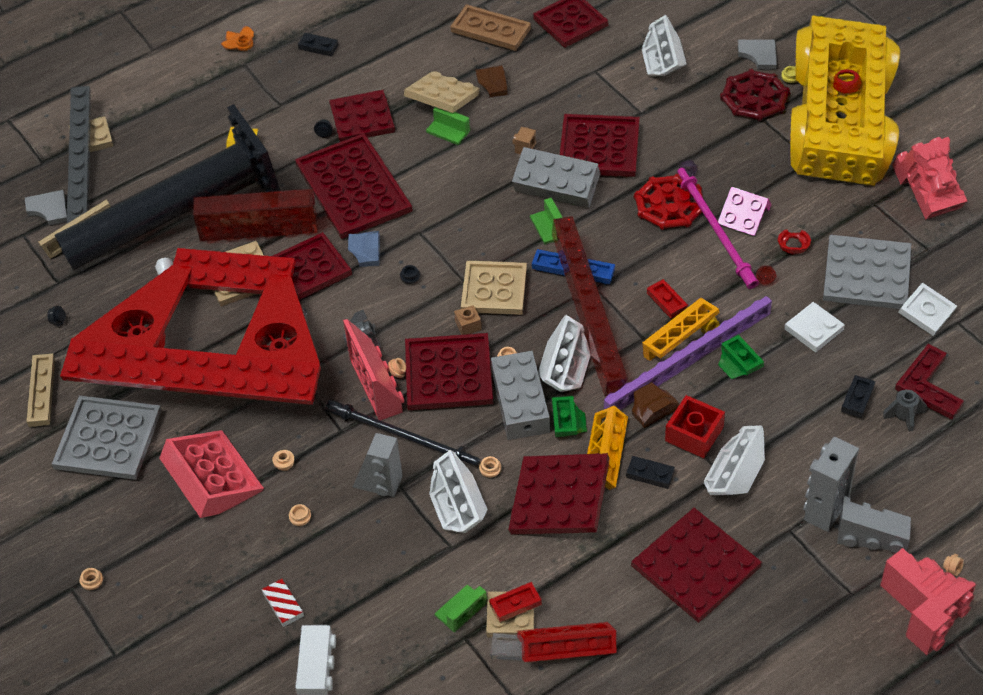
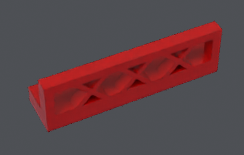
[517,622,616,662]

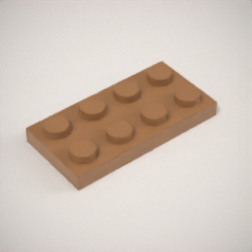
[450,5,531,51]

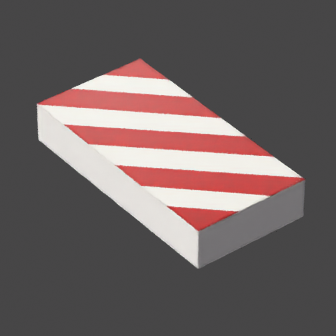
[262,579,304,627]

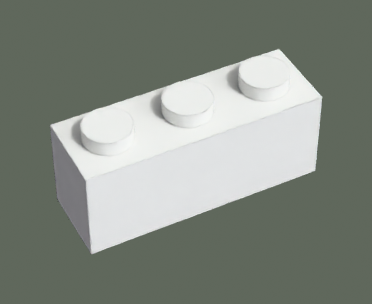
[296,625,336,695]

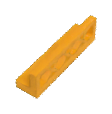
[642,298,719,361]
[587,406,628,490]

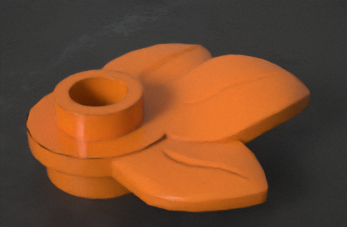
[221,26,254,51]

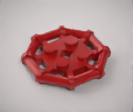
[633,174,703,230]

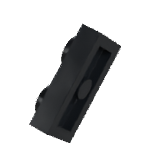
[298,33,338,57]
[841,375,876,418]
[626,456,675,489]

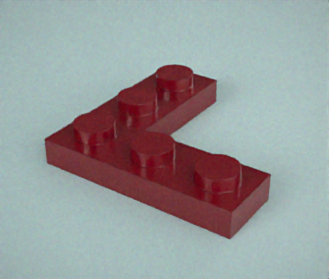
[895,344,964,420]

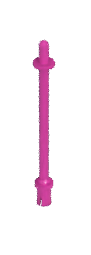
[678,168,759,289]

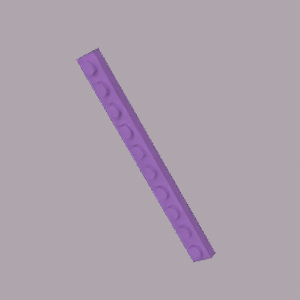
[604,296,772,410]

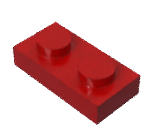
[647,279,688,319]
[489,582,542,623]

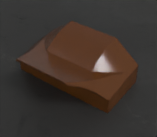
[475,65,508,98]
[632,382,679,428]

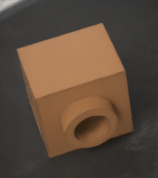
[513,127,536,154]
[454,305,482,335]

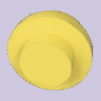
[781,66,797,83]

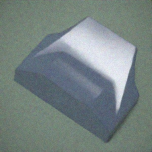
[348,231,380,267]

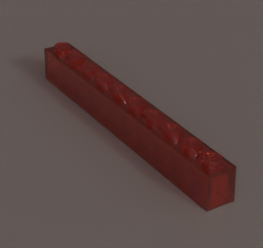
[552,216,627,396]

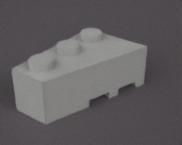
[353,433,403,497]
[837,496,911,553]

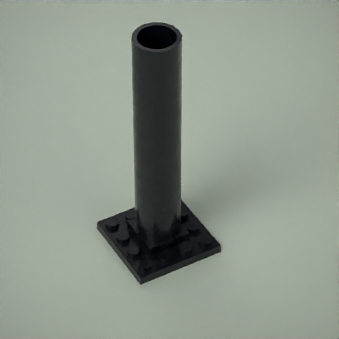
[54,104,285,270]

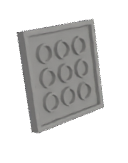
[823,235,911,309]
[52,395,162,480]

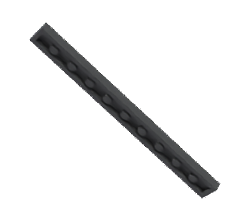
[67,86,91,224]

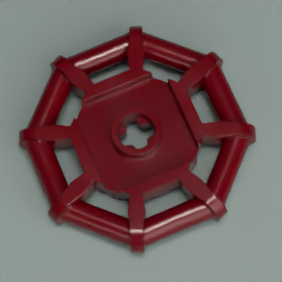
[720,69,791,121]

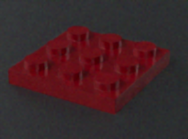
[533,0,608,48]
[329,90,395,142]
[272,232,352,300]

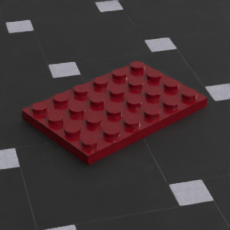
[295,133,413,239]

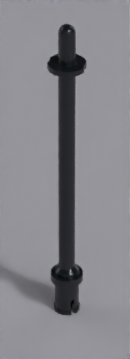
[325,399,481,466]

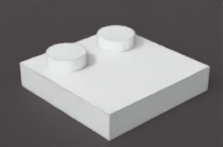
[898,283,957,336]
[785,302,845,352]

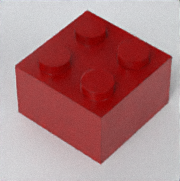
[665,395,725,458]

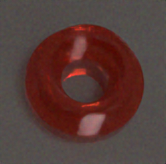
[756,265,776,285]

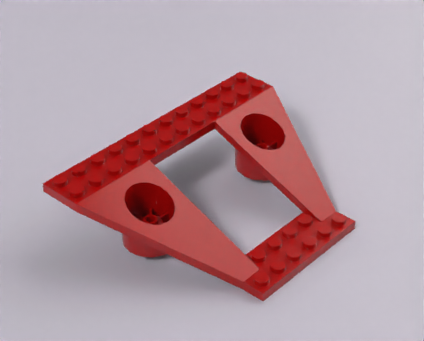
[60,248,321,405]

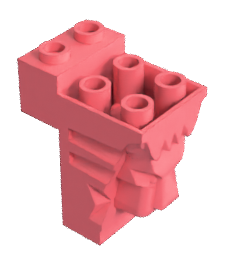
[892,137,967,220]
[880,548,976,655]

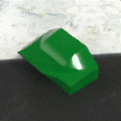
[718,334,764,379]
[552,396,587,437]

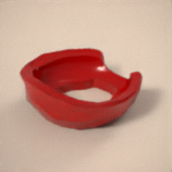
[833,69,862,93]
[777,229,812,255]

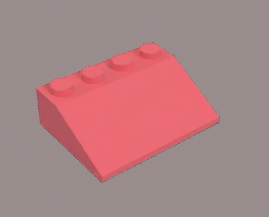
[343,319,404,420]
[160,430,264,518]

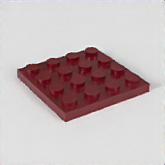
[560,114,640,177]
[405,333,493,410]
[508,453,610,534]
[631,507,762,623]

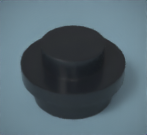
[314,119,333,138]
[400,265,420,284]
[47,306,66,326]

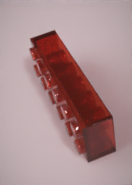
[193,189,318,242]

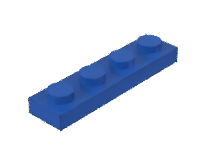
[532,249,615,284]

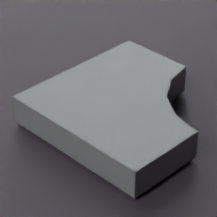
[738,40,777,70]
[25,190,67,226]

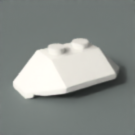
[642,15,686,77]
[538,315,591,392]
[703,426,765,495]
[429,450,487,533]

